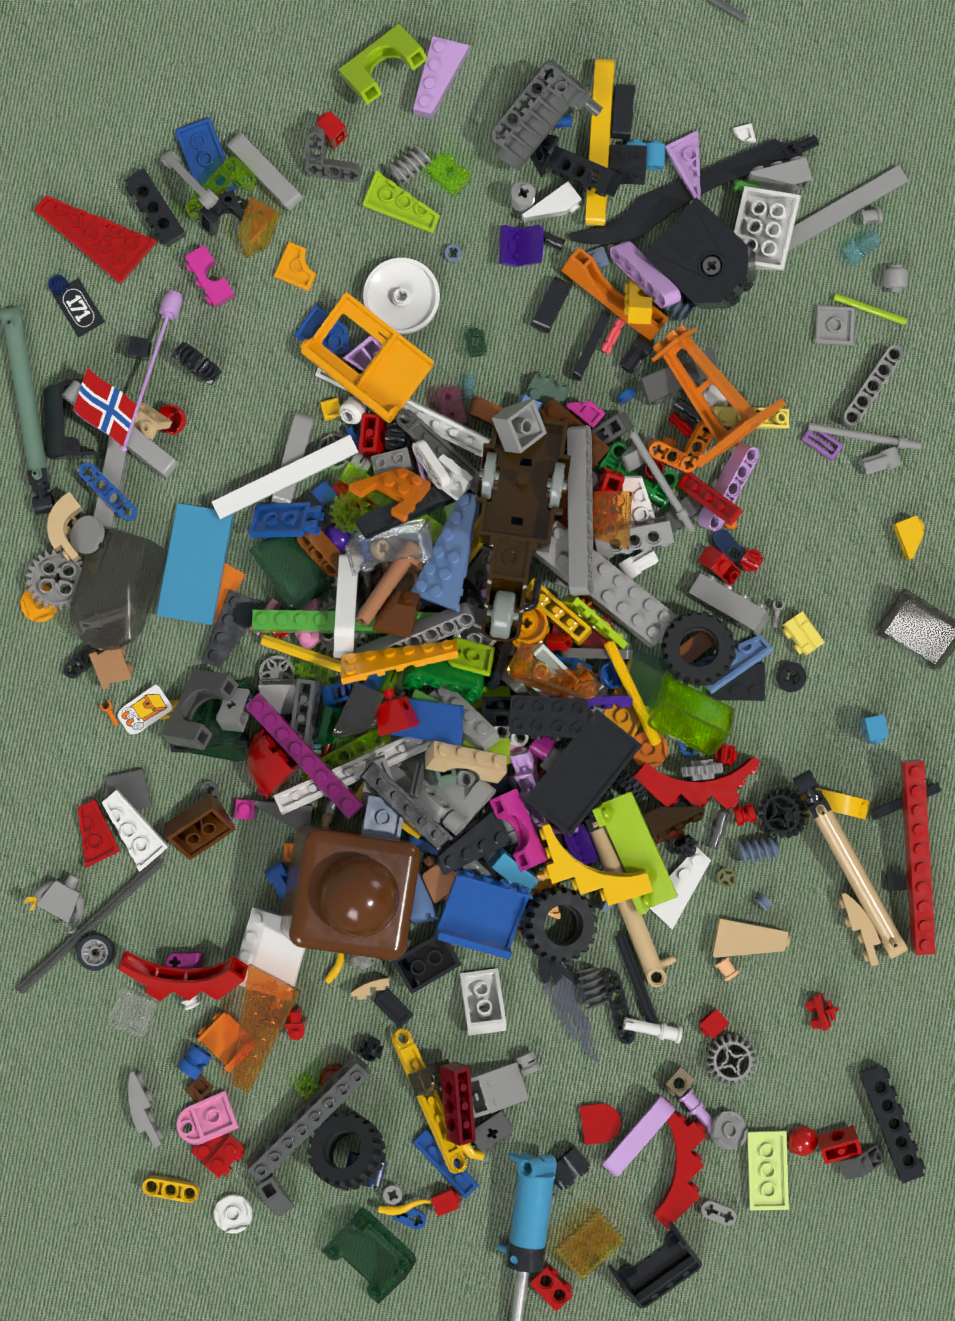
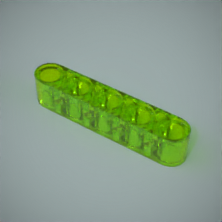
[302,729,391,781]

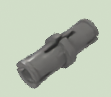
[706,810,730,850]

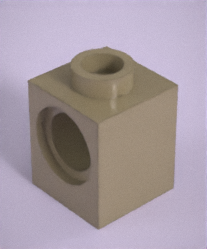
[664,1065,695,1097]

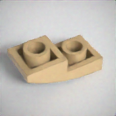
[351,977,390,1000]

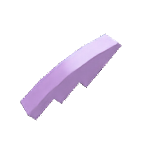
[510,750,549,828]

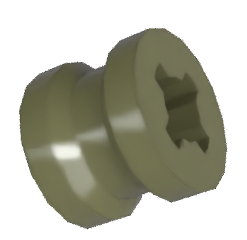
[716,867,736,887]

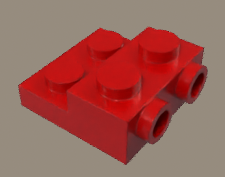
[191,1132,246,1178]

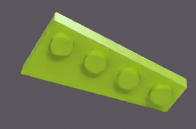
[362,170,440,234]
[561,595,628,649]

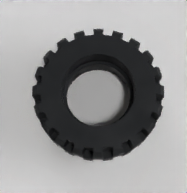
[661,611,736,687]
[520,887,598,962]
[308,1112,386,1191]

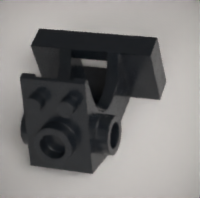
[199,191,246,237]

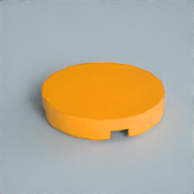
[20,585,59,622]

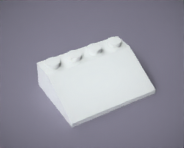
[734,186,801,271]
[238,907,305,1000]

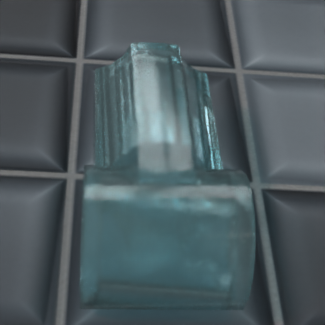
[841,230,882,266]

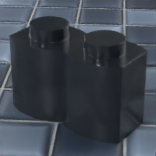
[554,1145,590,1190]

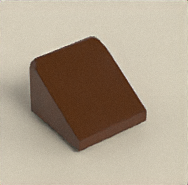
[184,1074,214,1103]

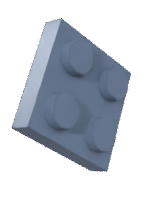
[360,795,403,839]

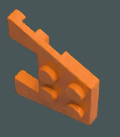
[349,467,430,522]

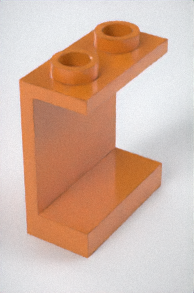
[197,1011,258,1073]

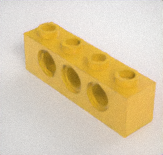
[525,578,592,646]

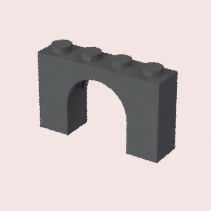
[161,669,239,750]

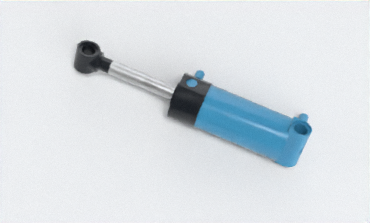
[497,1152,557,1321]

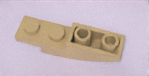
[838,892,881,966]

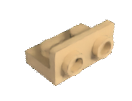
[133,403,172,439]

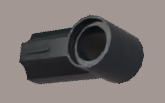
[619,334,654,374]

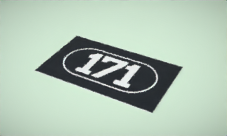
[52,278,105,338]

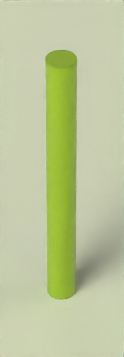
[833,293,907,326]

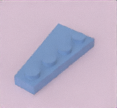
[689,635,773,694]

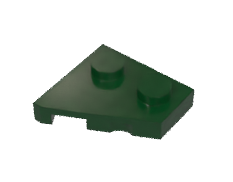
[317,703,350,745]

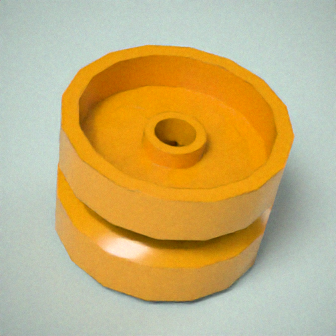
[512,603,550,650]

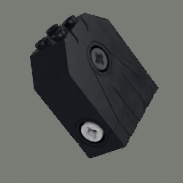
[643,197,756,310]

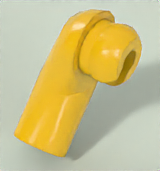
[461,1143,484,1161]

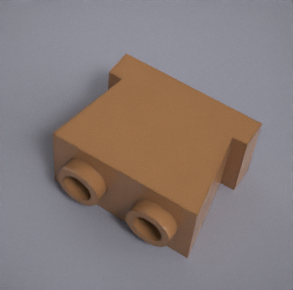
[89,641,134,690]

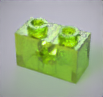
[427,152,470,198]

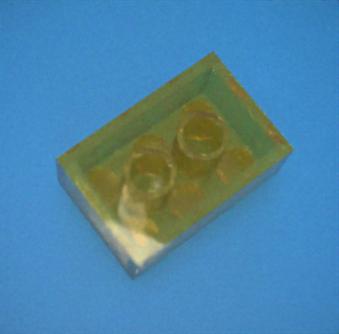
[555,1208,626,1281]

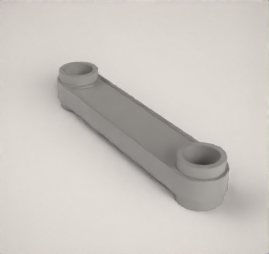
[160,149,219,210]

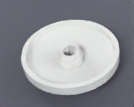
[363,258,440,335]

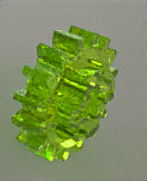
[329,491,371,534]
[294,650,335,687]

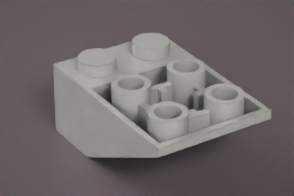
[746,156,812,193]
[471,1062,528,1118]

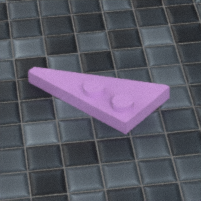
[665,131,701,200]

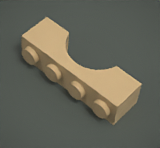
[425,741,507,783]

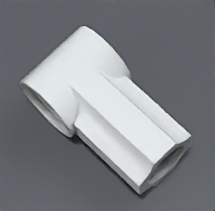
[618,548,659,579]

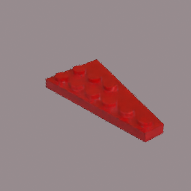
[34,195,158,284]

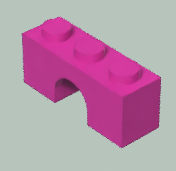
[185,244,236,308]

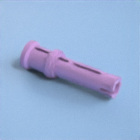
[678,1088,713,1134]

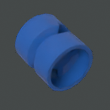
[177,1043,212,1080]

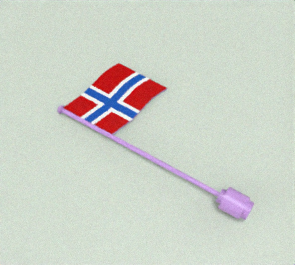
[73,290,183,452]

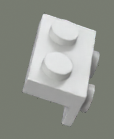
[428,454,473,501]

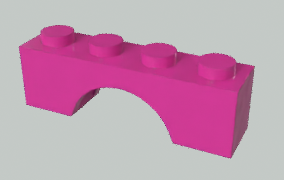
[489,789,549,872]

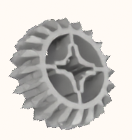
[706,1034,758,1086]

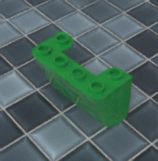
[401,660,484,704]

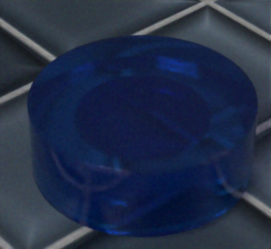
[48,275,69,295]

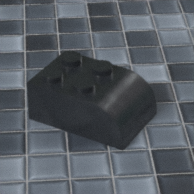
[392,934,462,994]

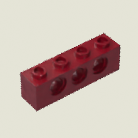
[440,1061,476,1146]

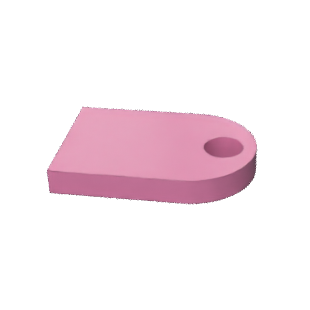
[177,1091,239,1145]

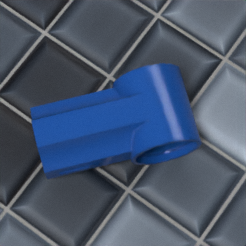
[264,861,288,902]

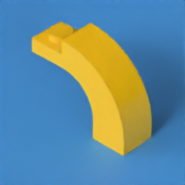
[801,788,869,819]

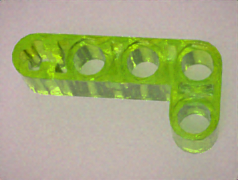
[185,157,257,221]

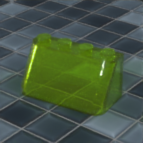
[648,676,734,755]

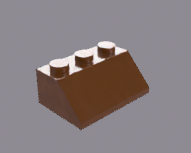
[164,793,236,860]

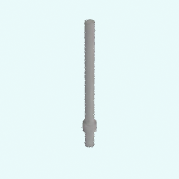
[808,422,921,450]
[629,431,696,533]

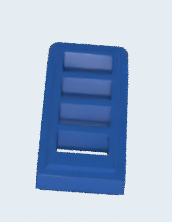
[321,681,361,706]

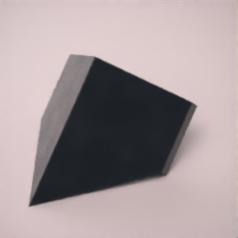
[530,134,559,178]

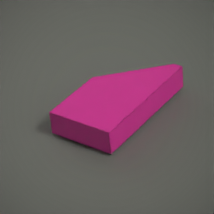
[566,401,605,428]

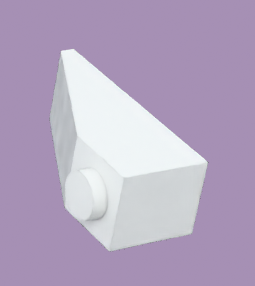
[522,181,582,222]

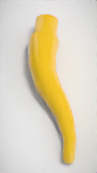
[324,953,344,984]
[378,1199,432,1215]

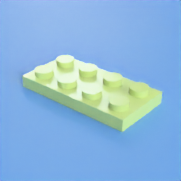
[747,1130,789,1211]

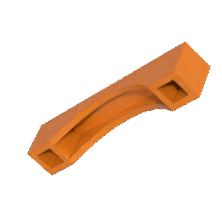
[561,247,669,342]

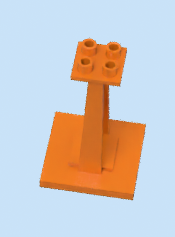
[652,324,786,468]

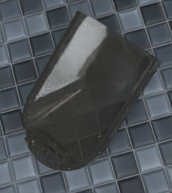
[69,529,168,650]

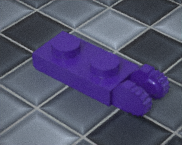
[580,696,632,710]

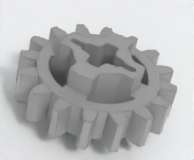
[681,759,723,781]

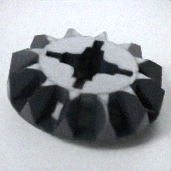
[775,662,806,692]

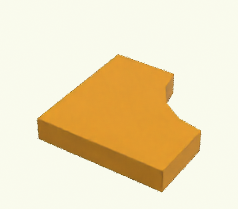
[274,242,316,292]

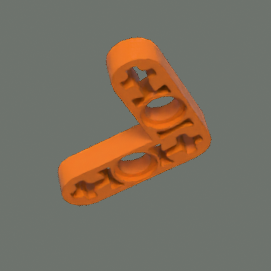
[646,420,713,473]

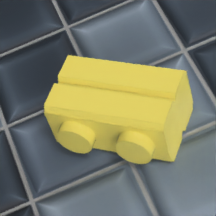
[782,611,825,656]

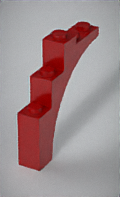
[632,755,760,810]
[117,951,248,1001]
[653,1096,707,1229]

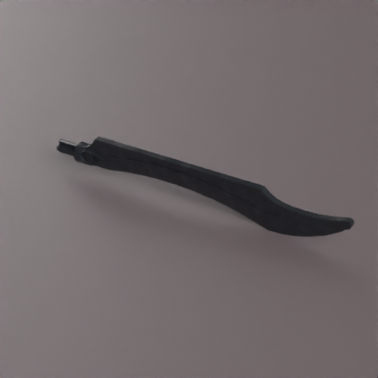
[569,135,819,244]

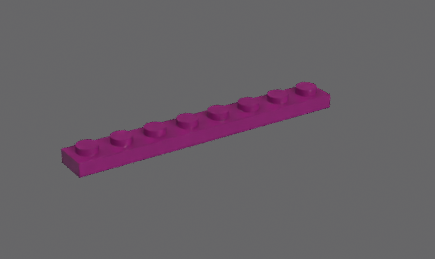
[245,693,364,819]

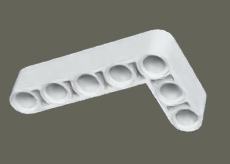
[334,554,359,658]

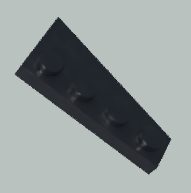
[201,589,265,668]

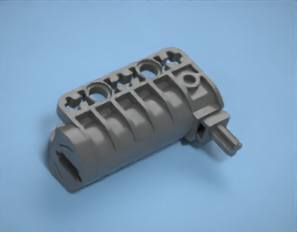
[492,60,603,170]

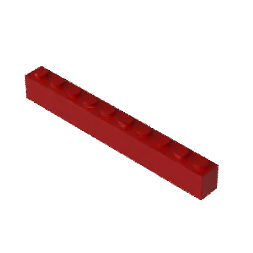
[900,759,936,955]

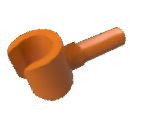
[100,700,119,726]

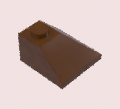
[373,591,420,637]

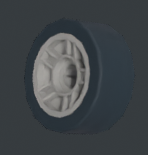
[77,933,115,971]

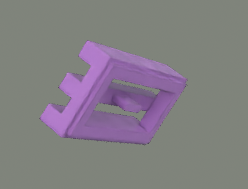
[801,430,844,461]

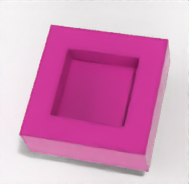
[234,799,256,820]

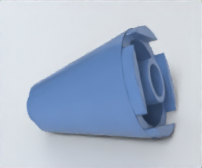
[411,872,439,924]

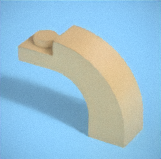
[47,491,83,562]

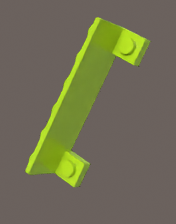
[592,791,678,916]

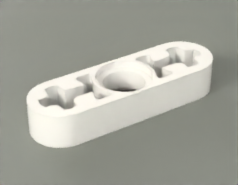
[412,440,450,489]

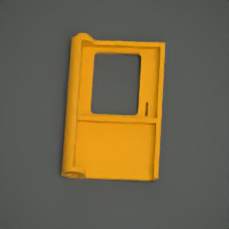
[300,292,435,423]

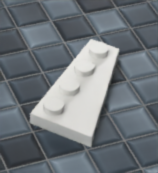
[102,789,169,872]
[650,847,711,929]

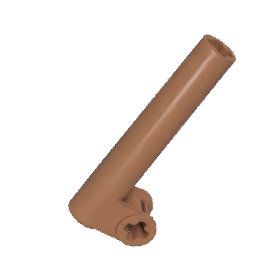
[355,541,429,626]

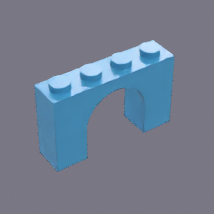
[489,848,539,891]

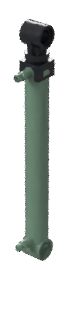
[0,306,55,515]

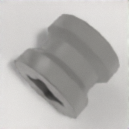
[383,1183,403,1205]

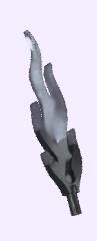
[538,956,598,1062]

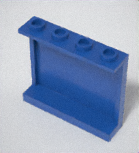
[434,869,533,960]

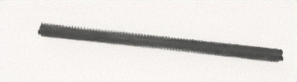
[16,857,165,994]

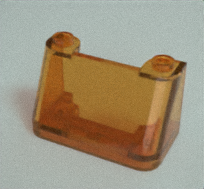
[507,641,602,699]

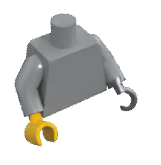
[23,873,85,934]

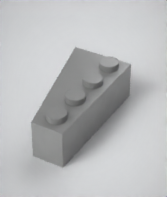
[689,573,770,636]
[429,687,499,751]

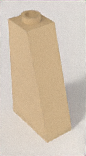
[711,918,790,958]

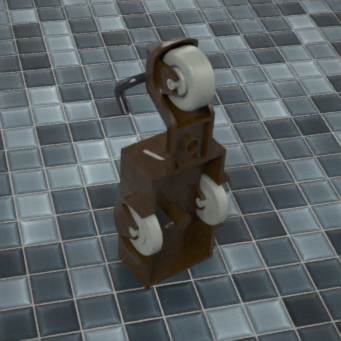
[474,412,571,642]

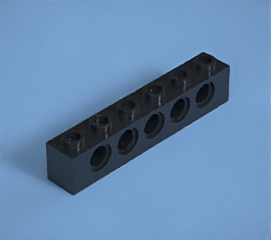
[858,1064,926,1184]

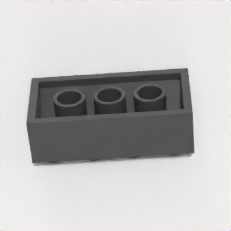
[639,348,719,406]

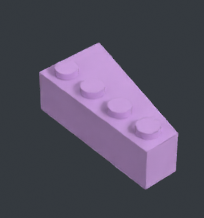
[413,36,470,120]

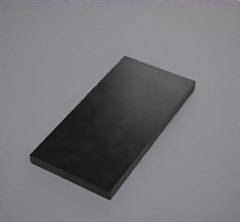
[524,709,642,837]

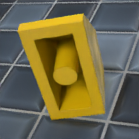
[892,515,925,561]

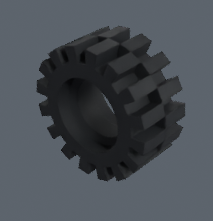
[614,769,649,803]

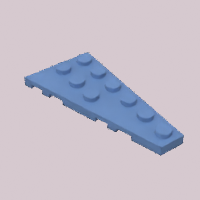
[411,492,480,612]

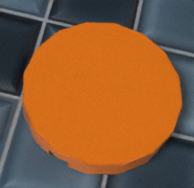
[632,731,668,768]

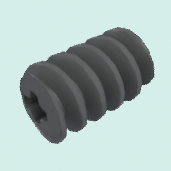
[576,966,609,1009]

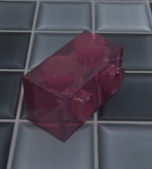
[434,386,467,426]

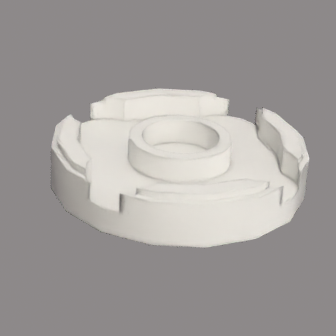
[214,1194,253,1233]

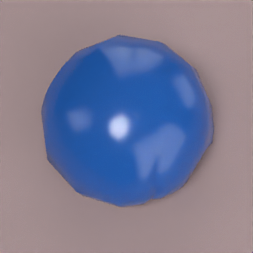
[598,660,629,689]

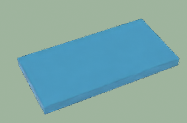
[156,503,234,626]

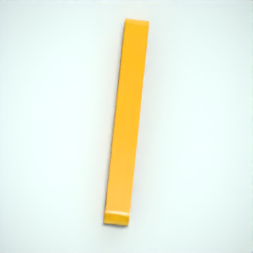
[586,59,615,226]

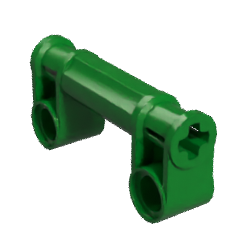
[597,442,678,509]

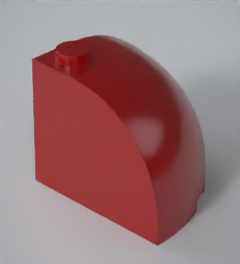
[247,726,301,799]

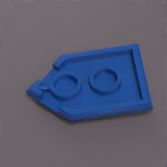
[294,305,351,356]

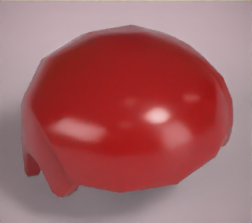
[158,404,187,435]
[787,1126,818,1156]

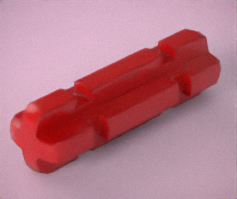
[668,412,701,444]

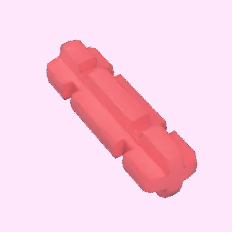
[601,318,625,354]

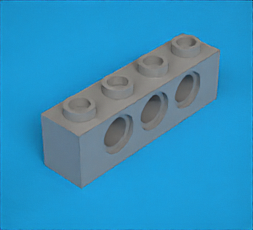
[594,515,674,558]

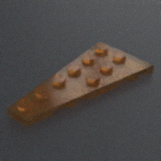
[554,491,632,550]
[231,964,301,1093]

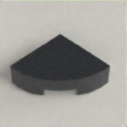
[886,871,907,891]

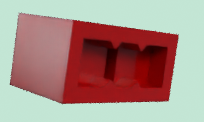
[529,1264,573,1312]

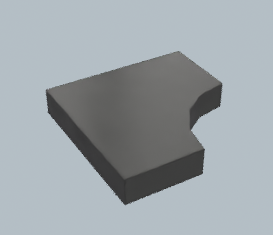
[106,769,152,810]

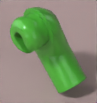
[733,180,759,194]

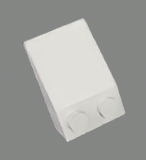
[460,968,506,1036]

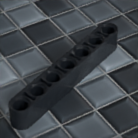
[355,485,472,539]

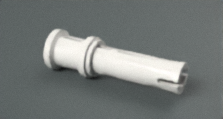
[623,1017,683,1044]

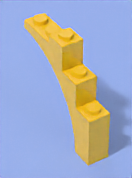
[539,821,653,906]

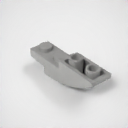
[128,1069,164,1148]

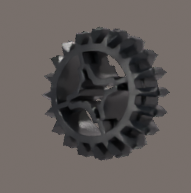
[173,342,222,385]
[758,786,810,838]

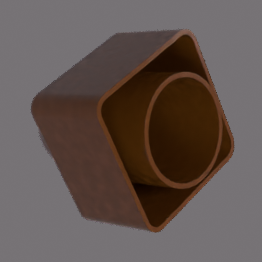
[280,824,421,960]

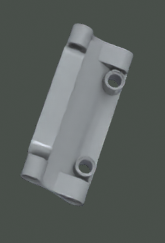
[358,728,496,836]

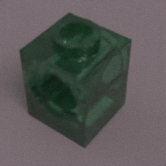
[464,328,487,358]

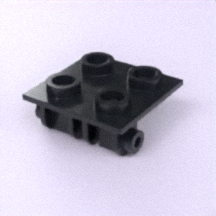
[608,145,647,185]

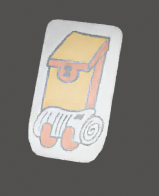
[118,685,173,734]

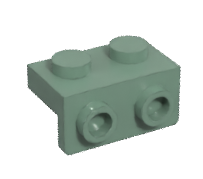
[525,372,571,407]

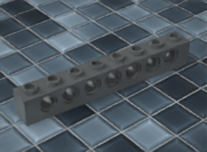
[247,1054,370,1182]

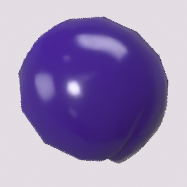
[323,524,352,552]

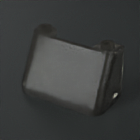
[874,588,955,671]

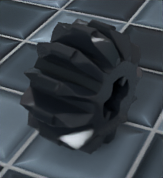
[385,419,406,451]

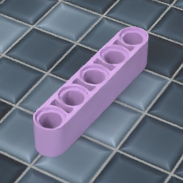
[610,241,681,308]
[698,443,759,531]
[602,1096,676,1178]

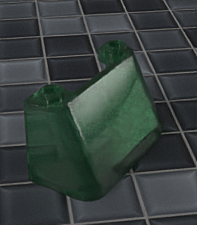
[249,537,333,610]
[322,1208,417,1304]

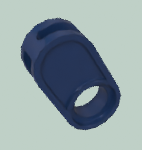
[712,529,744,563]

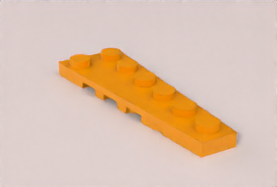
[341,639,459,685]

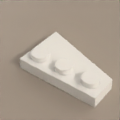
[622,476,657,533]

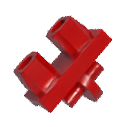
[805,993,840,1031]
[285,1007,307,1041]

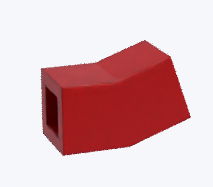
[546,633,572,652]

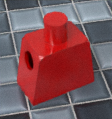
[375,688,420,737]

